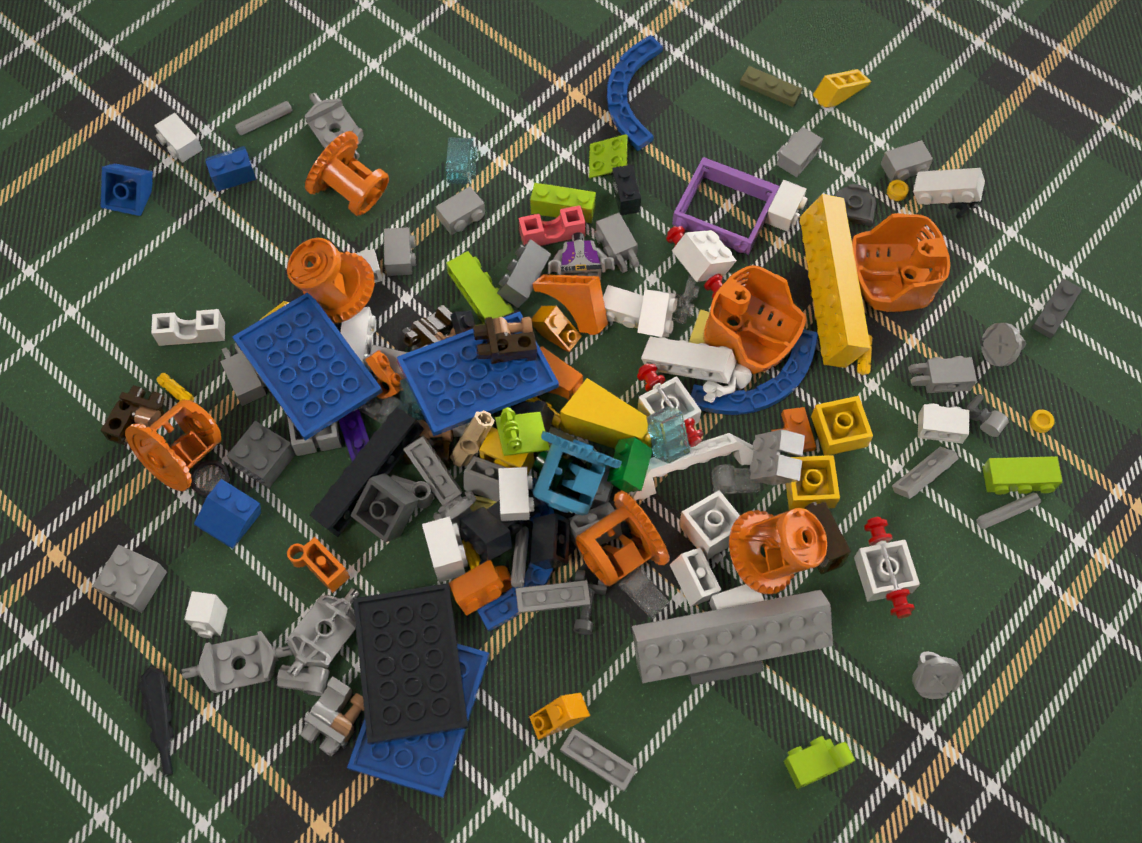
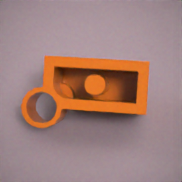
[287,537,350,593]
[449,560,512,616]

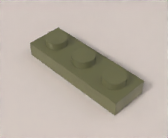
[740,66,803,107]

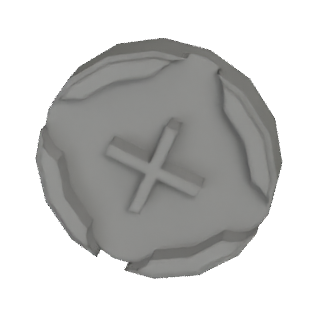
[981,323,1026,367]
[433,491,476,533]
[912,651,963,699]

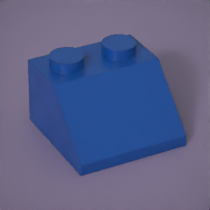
[206,146,256,192]
[101,163,153,216]
[194,479,261,549]

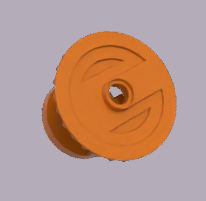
[305,131,389,216]
[287,238,374,324]
[125,399,221,491]
[576,491,670,586]
[729,508,827,594]

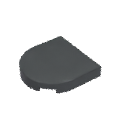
[835,184,876,226]

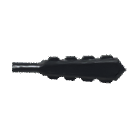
[139,665,174,777]

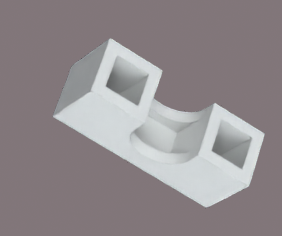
[151,309,225,346]

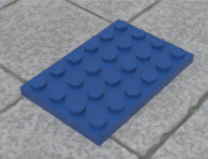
[233,293,383,441]
[397,312,559,436]
[347,644,490,798]

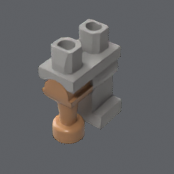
[300,676,364,756]

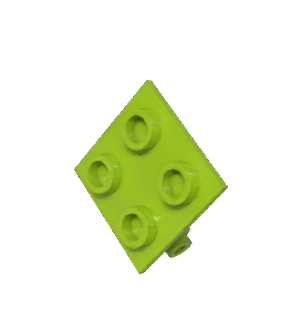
[589,134,627,178]
[495,407,550,456]

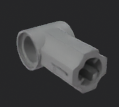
[391,475,433,509]
[277,665,330,696]

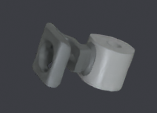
[965,394,1009,437]

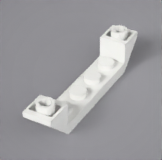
[629,433,754,500]

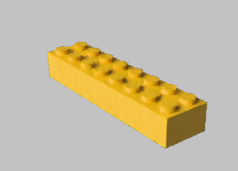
[800,194,871,368]

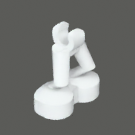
[703,363,752,403]

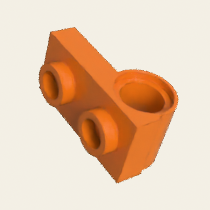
[365,350,404,399]

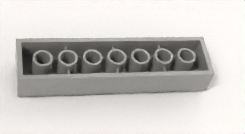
[632,590,833,683]

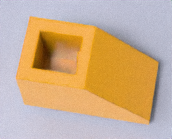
[531,306,582,352]
[529,693,590,740]

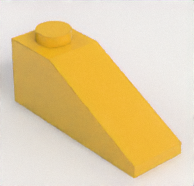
[813,69,871,108]

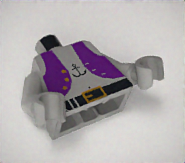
[548,233,615,280]

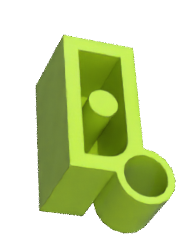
[784,736,856,790]

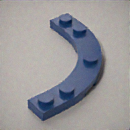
[607,35,663,151]
[691,329,818,415]
[477,477,554,632]

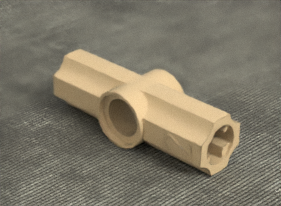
[450,410,494,467]

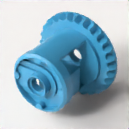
[533,431,622,516]

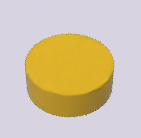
[887,180,909,201]
[1029,410,1054,433]

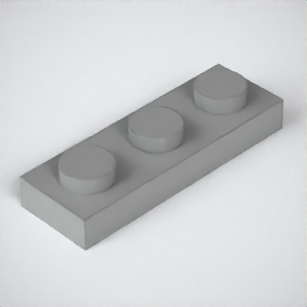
[404,435,462,506]
[892,447,959,499]
[515,580,590,614]
[560,728,637,792]

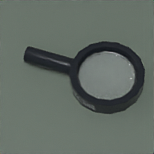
[191,460,230,498]

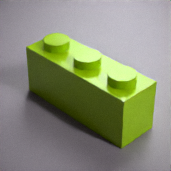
[530,183,596,223]
[982,456,1063,495]

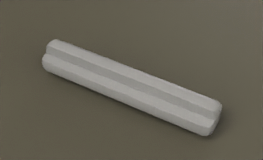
[235,101,292,135]
[976,493,1041,529]
[511,526,529,588]

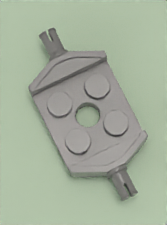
[305,92,364,159]
[287,588,359,678]
[182,631,293,693]

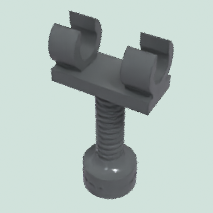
[573,569,607,635]

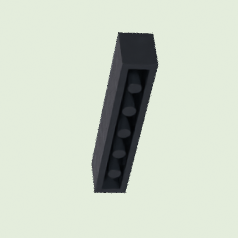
[309,407,424,537]

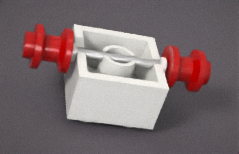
[666,226,736,298]
[637,363,704,447]
[854,517,920,619]

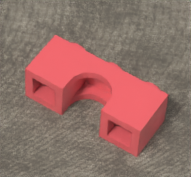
[519,205,585,246]

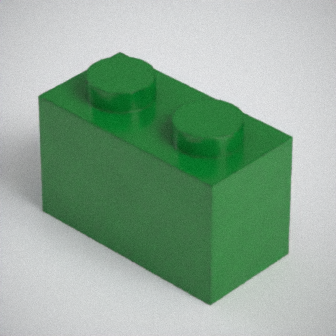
[607,437,653,493]

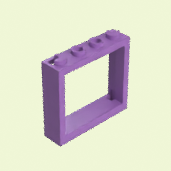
[672,157,780,255]

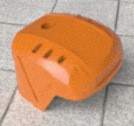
[852,213,950,312]
[703,265,806,374]

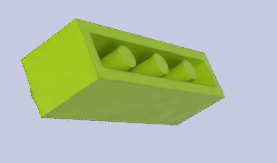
[446,251,514,324]

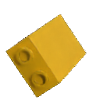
[560,378,655,449]

